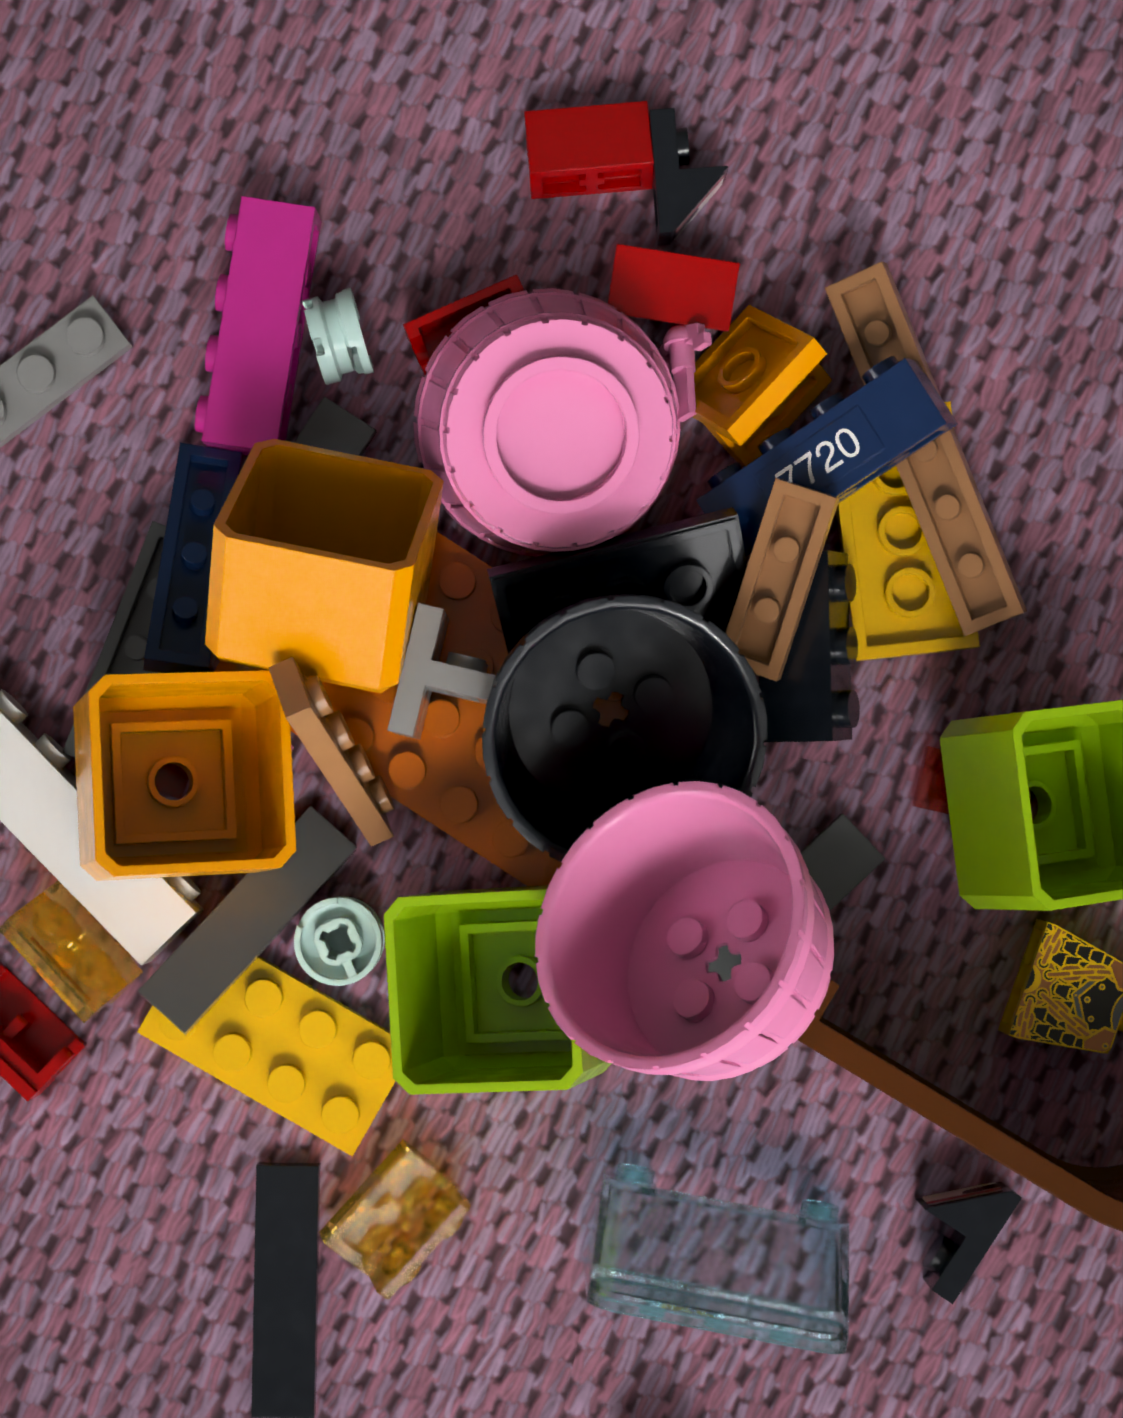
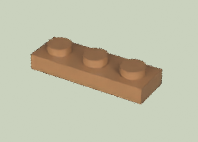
[726,478,840,682]

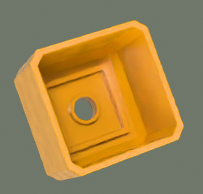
[205,439,444,693]
[73,670,296,881]

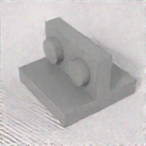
[387,603,495,740]

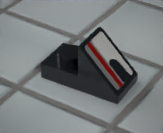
[649,108,729,246]
[916,1182,1022,1304]

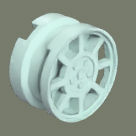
[302,288,374,385]
[294,896,385,986]

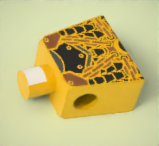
[998,919,1123,1054]

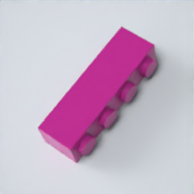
[195,196,322,455]

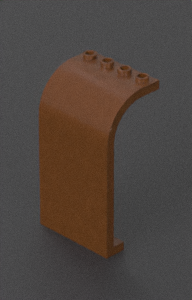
[798,978,1123,1231]

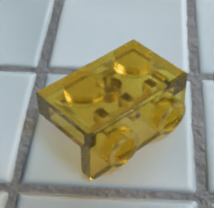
[0,881,143,1023]
[319,1139,471,1299]

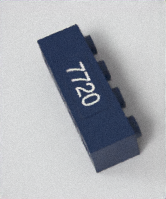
[696,356,958,562]

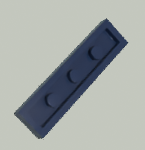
[143,442,242,673]

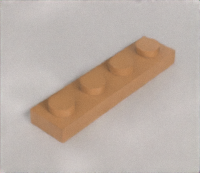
[268,657,395,847]

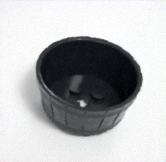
[482,594,767,862]

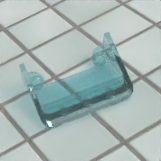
[584,1163,850,1354]

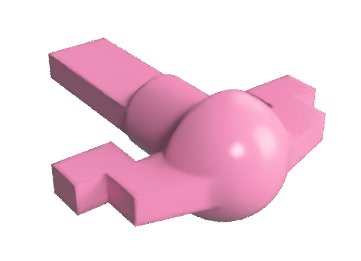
[658,323,712,422]

